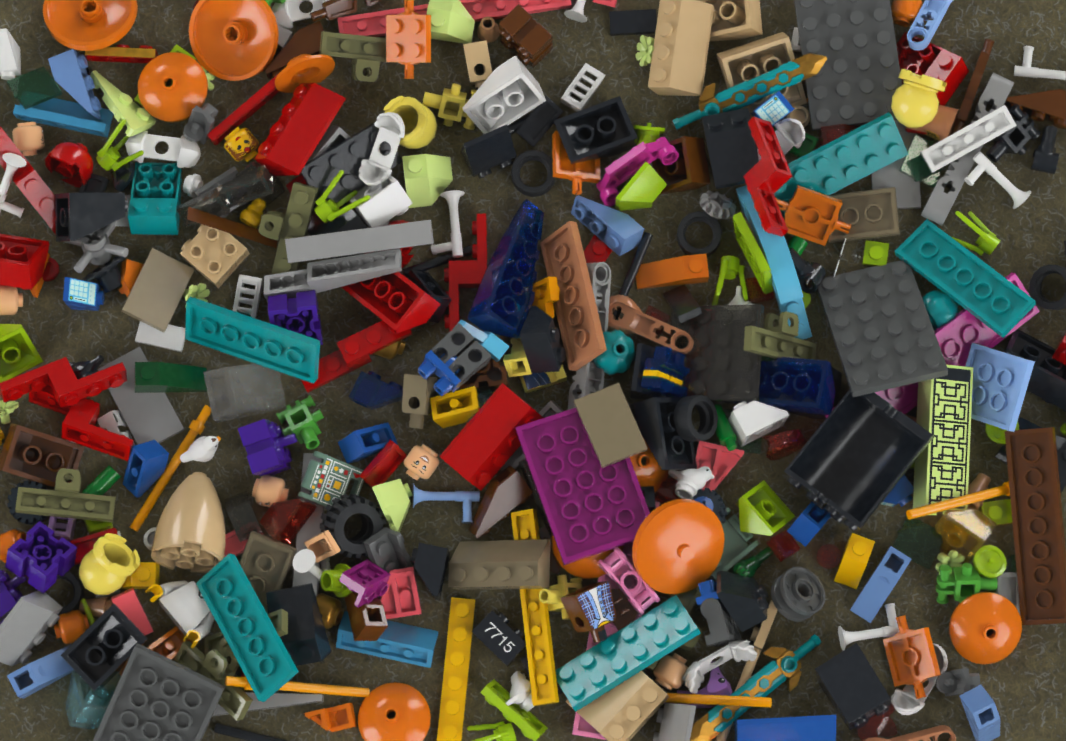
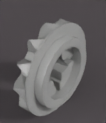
[699,190,736,219]

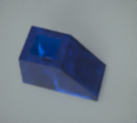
[349,371,403,410]

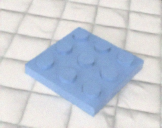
[965,343,1035,432]

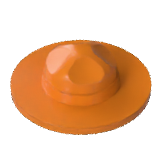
[275,54,335,93]

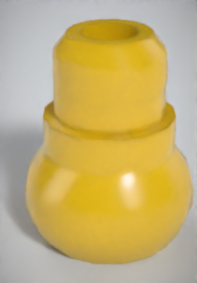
[240,197,266,228]

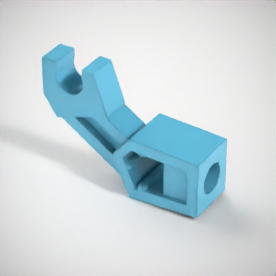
[458,320,510,362]

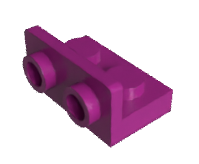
[339,559,391,608]

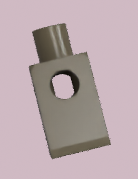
[402,374,438,429]

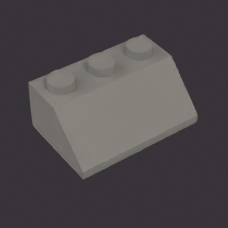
[0,590,63,667]

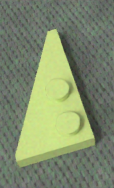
[90,70,157,137]

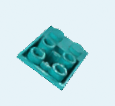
[128,162,182,235]

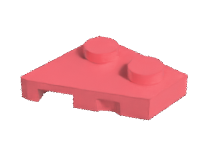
[695,441,744,491]
[380,567,422,619]

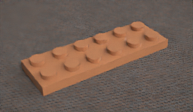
[540,221,607,371]

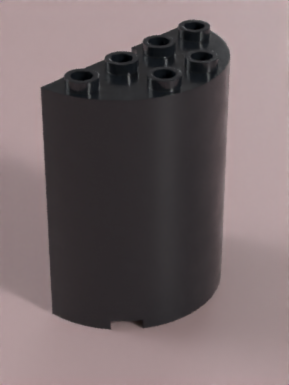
[784,389,934,532]

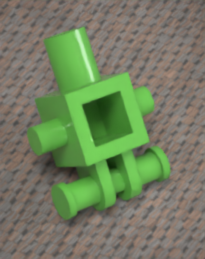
[276,395,324,450]
[936,563,997,604]

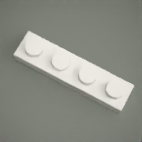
[920,105,1017,173]

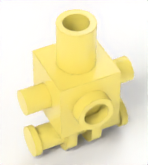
[422,83,477,130]
[539,575,582,620]

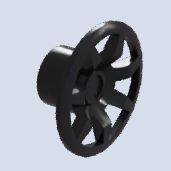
[82,256,125,293]

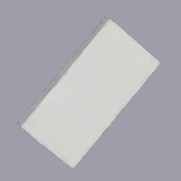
[135,321,186,352]

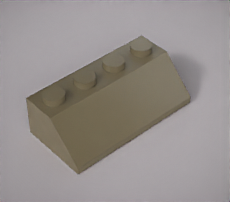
[448,539,550,590]

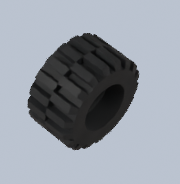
[320,494,386,558]

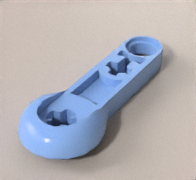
[907,0,954,51]

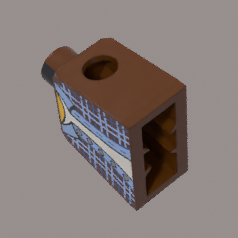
[561,581,616,643]

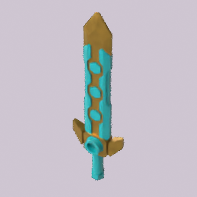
[673,53,827,130]
[690,634,822,741]

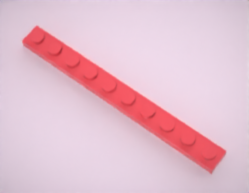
[337,0,572,37]

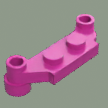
[596,137,679,206]

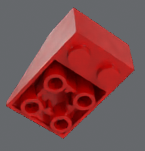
[896,32,969,106]

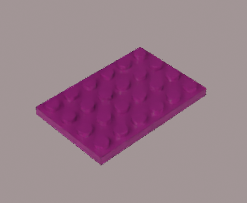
[515,407,650,565]

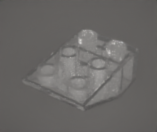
[203,364,286,423]

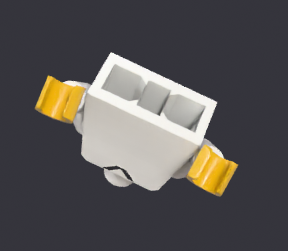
[145,580,215,649]

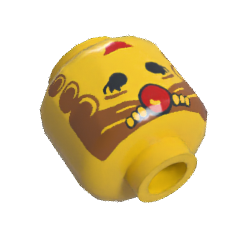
[224,127,259,162]

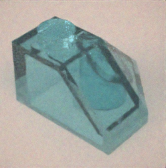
[65,671,115,730]

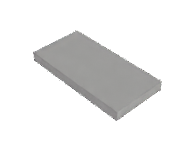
[871,120,921,209]
[98,347,185,444]

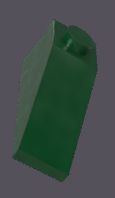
[134,362,207,393]

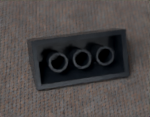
[1003,329,1066,412]

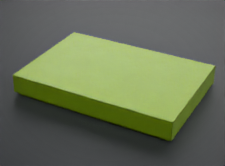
[733,212,773,294]

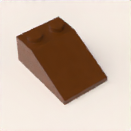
[0,424,85,488]

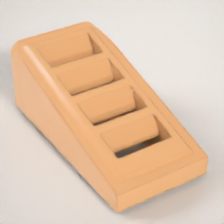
[304,530,341,563]

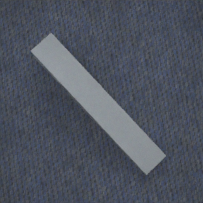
[285,220,434,263]
[264,248,402,302]
[293,453,328,596]
[212,692,324,717]

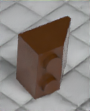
[652,136,711,195]

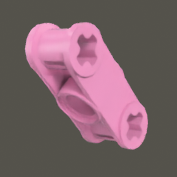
[597,547,660,616]

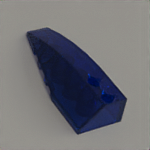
[467,199,544,339]
[708,357,835,415]

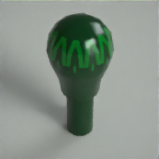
[733,546,774,578]

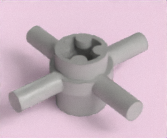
[64,221,129,273]

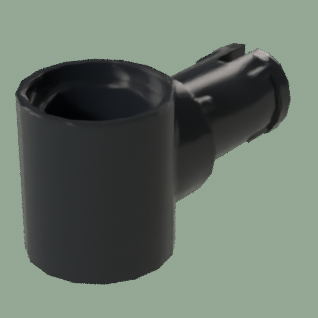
[1030,126,1059,174]
[789,247,826,293]

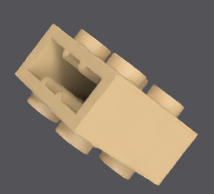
[180,224,250,289]

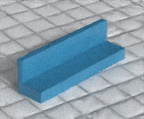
[13,92,114,138]
[336,611,438,668]

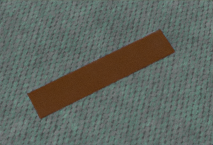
[187,207,277,248]

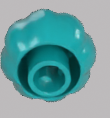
[922,290,959,331]
[593,330,636,375]

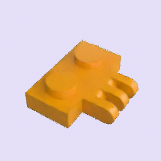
[525,277,560,318]

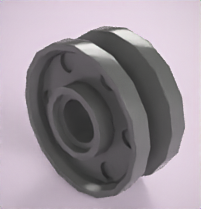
[771,566,825,622]

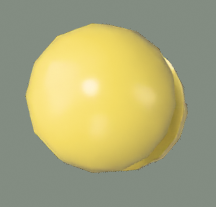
[891,69,947,128]
[383,96,437,149]
[79,533,140,595]

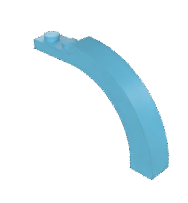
[736,185,812,340]

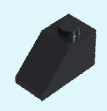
[409,270,451,323]

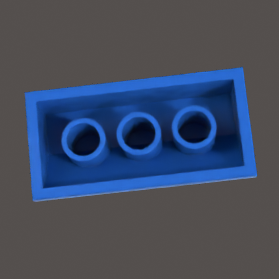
[734,715,836,741]

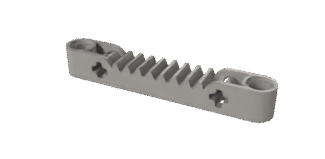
[921,72,1015,226]
[568,262,611,410]

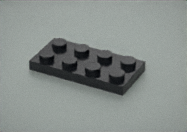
[301,122,403,202]

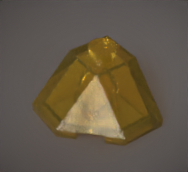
[935,509,997,564]

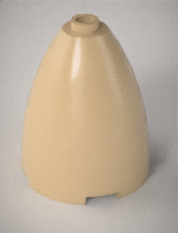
[151,472,226,573]

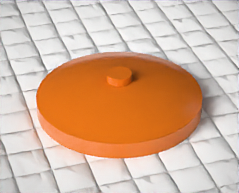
[43,0,138,51]
[189,0,279,81]
[632,499,724,594]

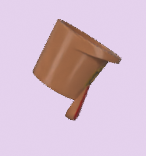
[905,105,959,141]

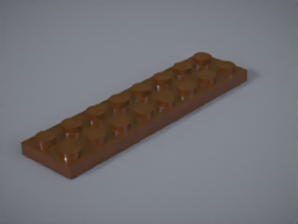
[1005,427,1066,625]

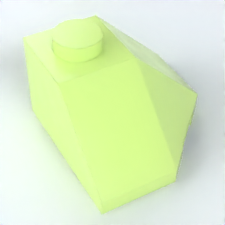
[426,0,475,44]
[402,154,453,208]
[372,479,413,532]

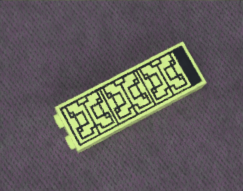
[913,365,973,517]

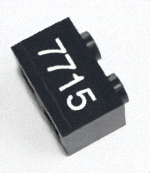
[472,610,526,667]

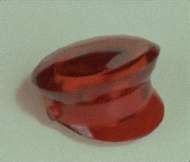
[762,429,807,461]

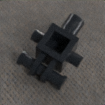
[986,104,1041,163]

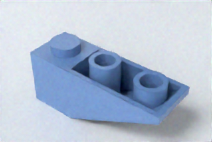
[48,49,101,119]
[571,195,644,256]
[850,546,911,623]
[7,644,75,699]
[959,685,1000,741]

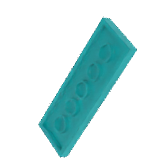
[774,112,909,218]
[895,219,1036,338]
[185,297,320,384]
[196,554,299,702]
[555,595,701,712]

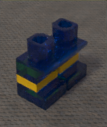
[641,346,690,397]

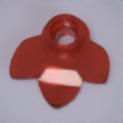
[858,703,897,741]

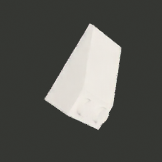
[0,28,21,80]
[463,55,546,134]

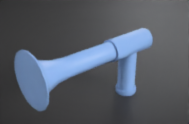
[413,483,480,523]

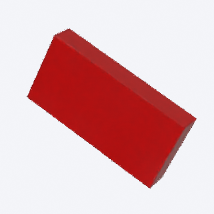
[359,440,407,488]

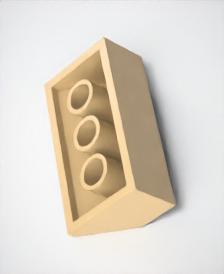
[648,0,714,96]

